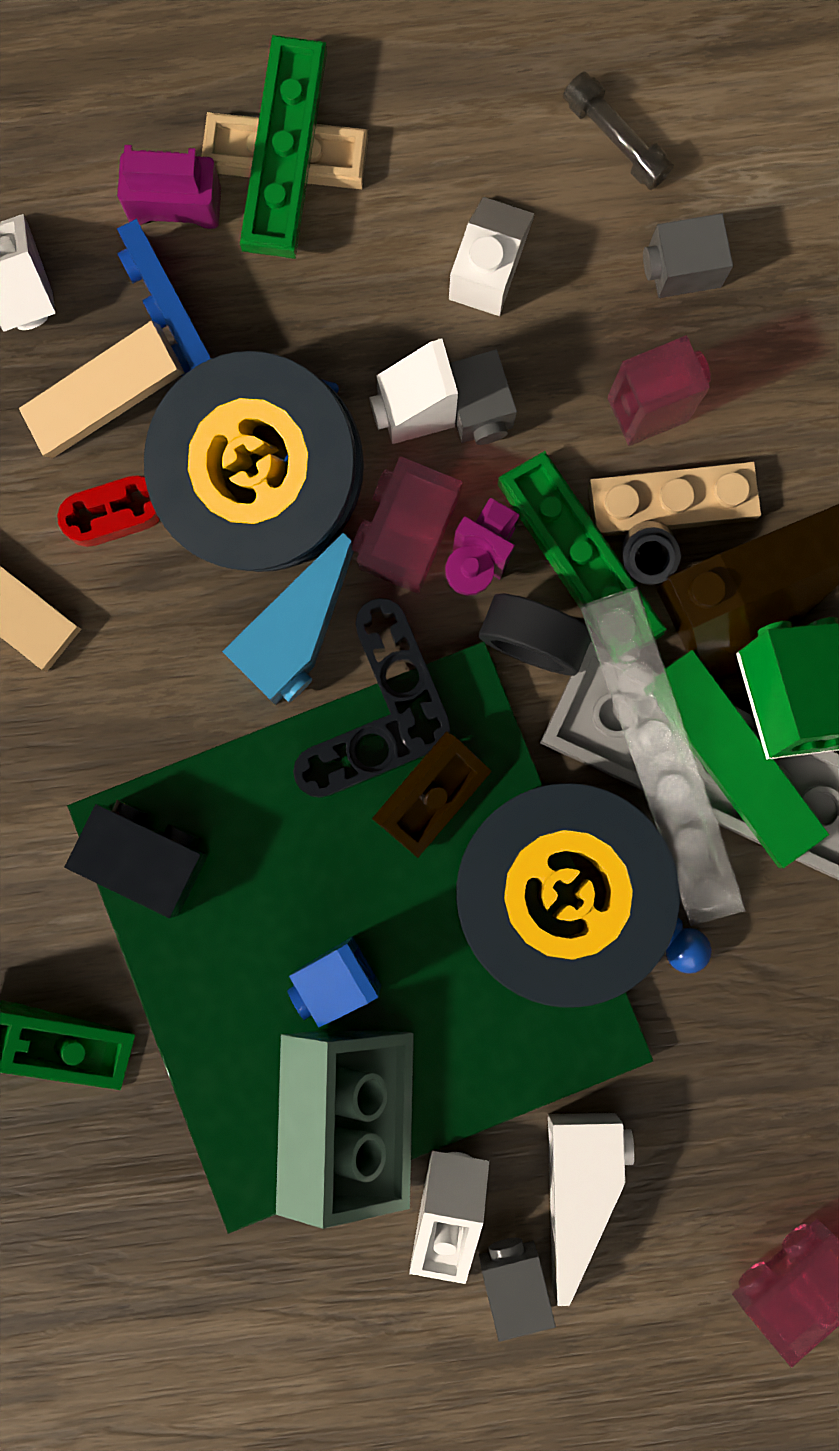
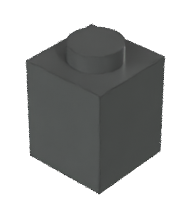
[643,213,733,298]
[449,349,517,445]
[479,1237,556,1342]

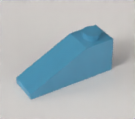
[222,533,354,705]

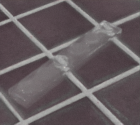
[581,587,746,926]

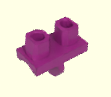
[445,498,520,596]

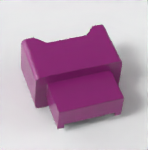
[117,145,221,229]

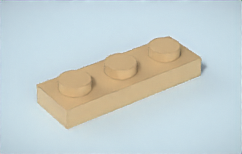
[588,462,761,537]

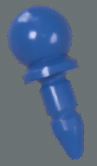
[666,918,712,974]

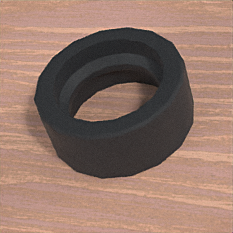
[479,593,594,676]

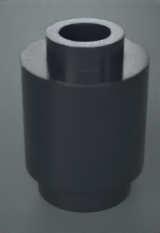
[622,521,681,584]

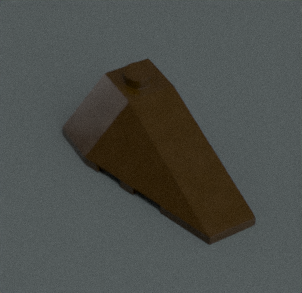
[657,504,839,682]

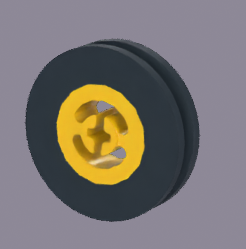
[144,351,364,572]
[456,784,680,1007]

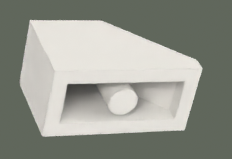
[449,197,534,316]
[0,214,55,332]
[369,339,458,444]
[409,1151,489,1284]

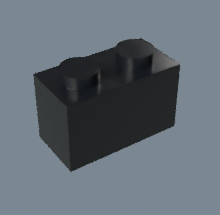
[64,799,209,918]

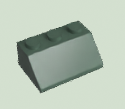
[276,1030,413,1229]

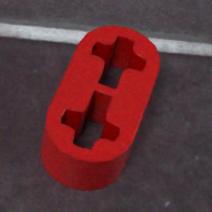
[57,475,160,547]

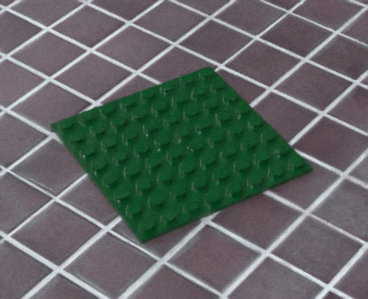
[67,642,653,1234]

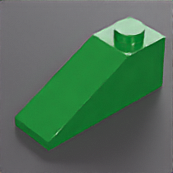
[0,1000,135,1090]

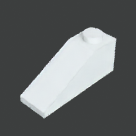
[548,1113,634,1306]

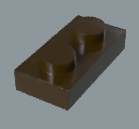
[372,731,492,858]

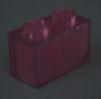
[607,335,711,446]
[352,456,462,594]
[732,1219,839,1368]

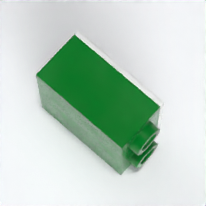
[736,617,839,760]

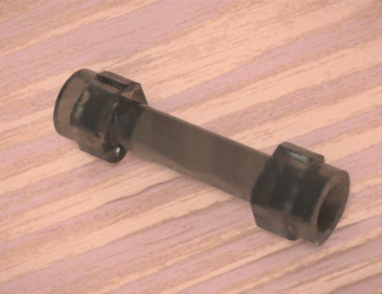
[563,72,674,190]

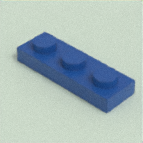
[117,219,211,376]

